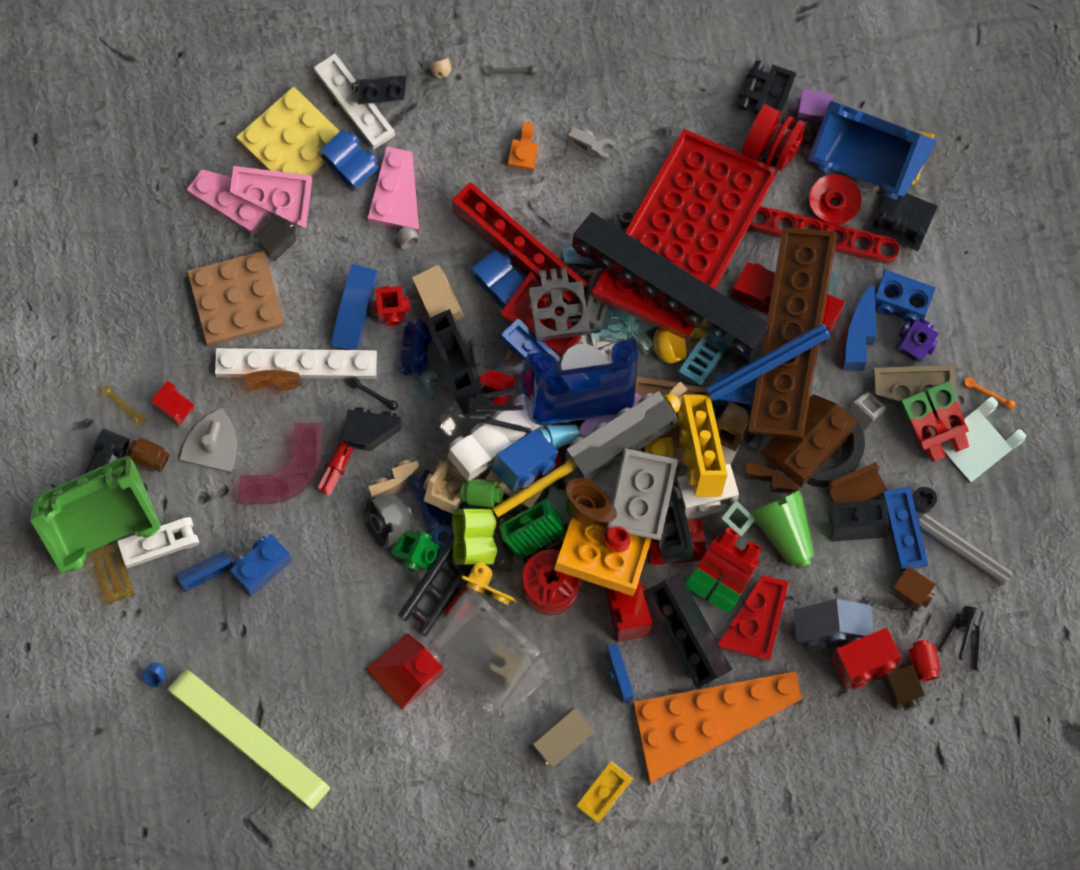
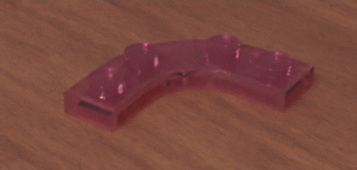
[239,422,322,505]

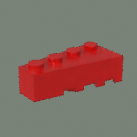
[731,262,845,345]

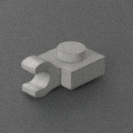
[568,127,615,161]

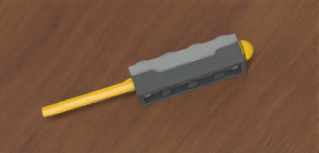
[492,391,681,517]

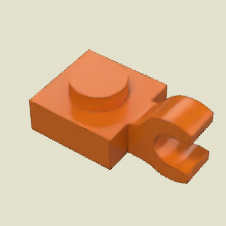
[508,122,538,172]

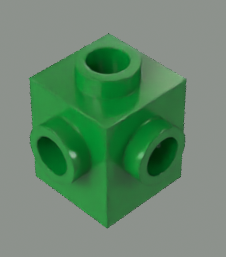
[391,530,440,572]

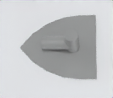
[179,408,237,473]

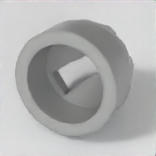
[397,227,420,250]

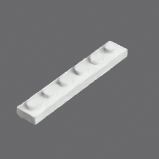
[215,348,377,379]

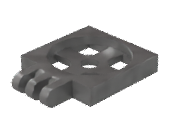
[529,267,590,341]

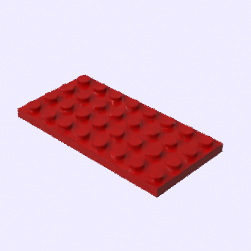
[591,128,778,340]

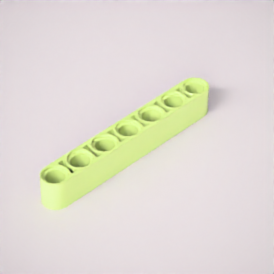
[167,668,331,810]

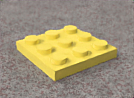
[236,87,340,176]

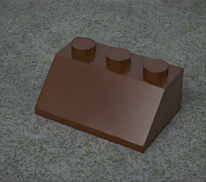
[760,394,858,488]

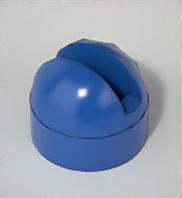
[142,662,166,687]

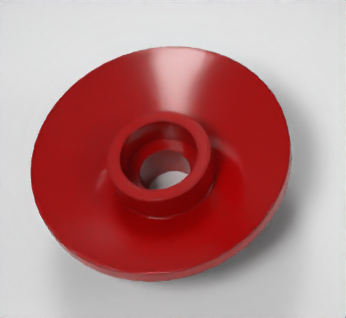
[809,174,862,225]

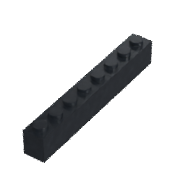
[572,212,770,360]

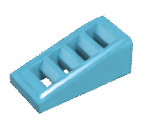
[677,333,728,387]

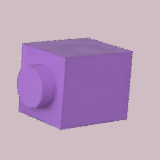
[793,89,834,127]

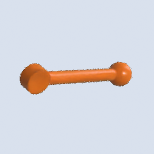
[964,377,1015,409]

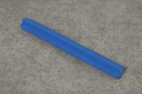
[706,324,830,400]

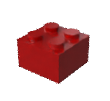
[831,627,901,690]

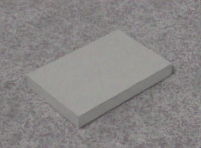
[606,448,678,540]

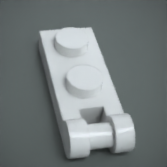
[117,517,199,568]

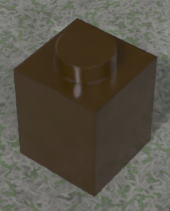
[717,402,751,452]
[884,665,925,711]

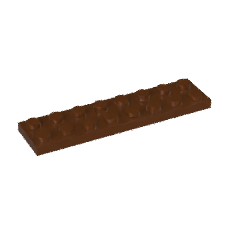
[748,227,837,439]

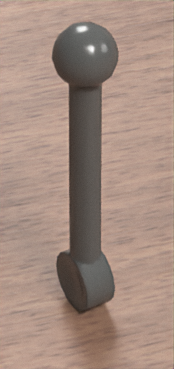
[484,65,538,77]

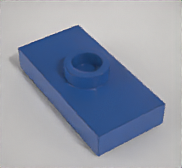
[607,644,634,704]

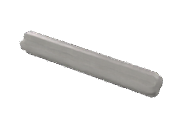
[918,514,1012,585]

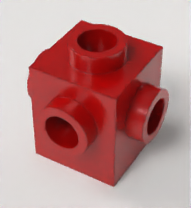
[371,286,410,326]

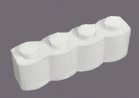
[447,392,554,481]

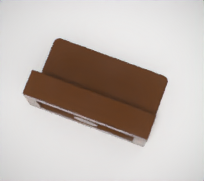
[826,462,887,504]

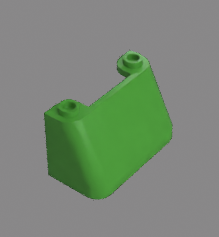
[30,456,161,574]

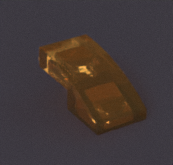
[243,370,302,394]

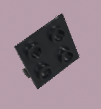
[870,193,938,252]

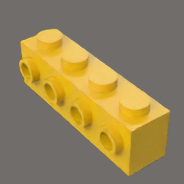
[675,395,728,497]

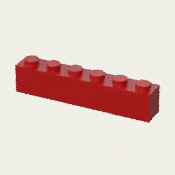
[452,182,587,305]

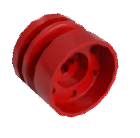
[741,104,806,172]
[522,549,580,616]

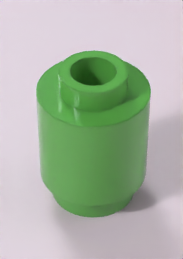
[461,478,503,508]

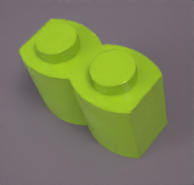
[452,509,497,565]

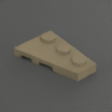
[873,365,956,411]

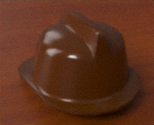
[566,478,617,525]

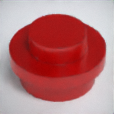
[603,526,631,552]

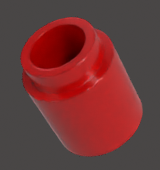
[908,640,941,682]

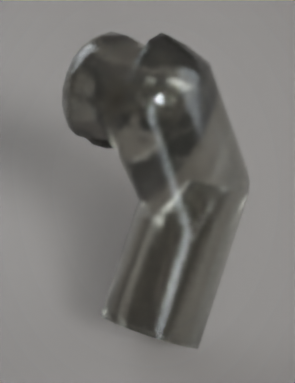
[780,117,817,145]

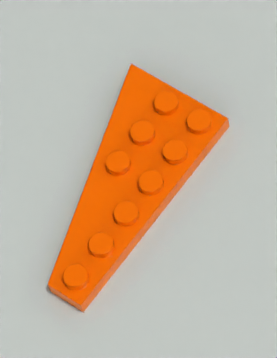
[633,671,802,785]

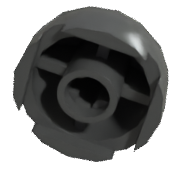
[362,493,413,549]

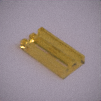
[91,543,135,604]

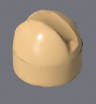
[429,58,451,79]

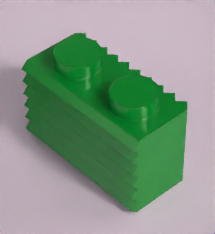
[500,499,566,559]

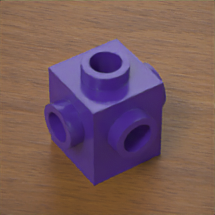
[895,319,939,362]

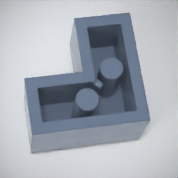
[794,599,874,648]

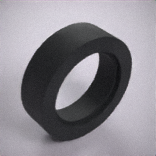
[806,407,865,487]

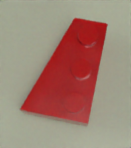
[604,579,654,643]

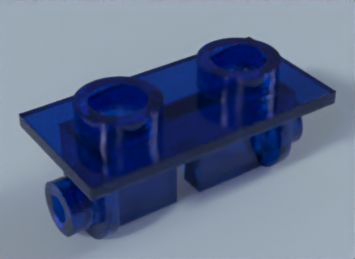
[399,318,431,377]

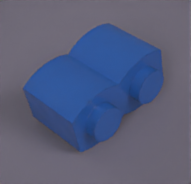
[317,129,378,191]
[471,249,527,310]

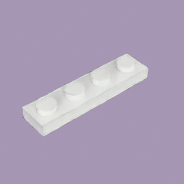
[314,54,395,149]

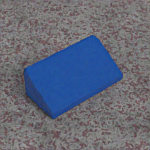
[176,551,233,592]

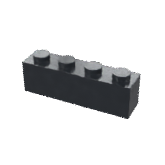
[644,573,732,689]

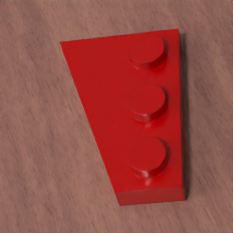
[500,271,582,357]
[718,575,789,662]

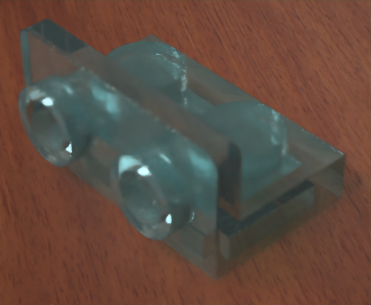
[599,305,640,345]

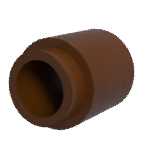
[127,437,170,473]

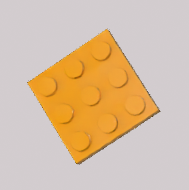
[554,518,651,596]

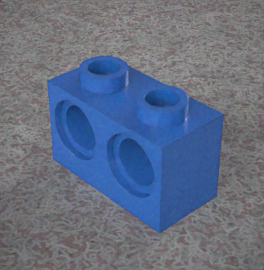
[875,270,936,323]

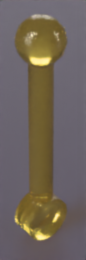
[102,385,146,426]

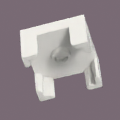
[674,464,739,519]

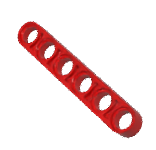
[749,206,900,264]

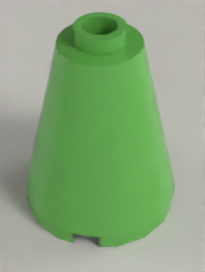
[750,490,814,569]

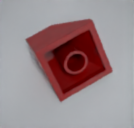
[366,633,444,710]

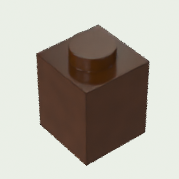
[890,566,936,612]

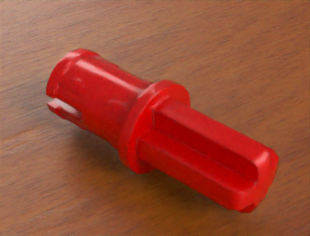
[317,442,354,496]

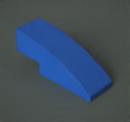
[331,264,378,350]
[842,286,877,370]

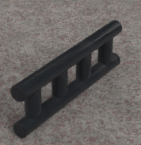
[397,534,475,637]

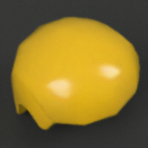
[652,327,687,364]

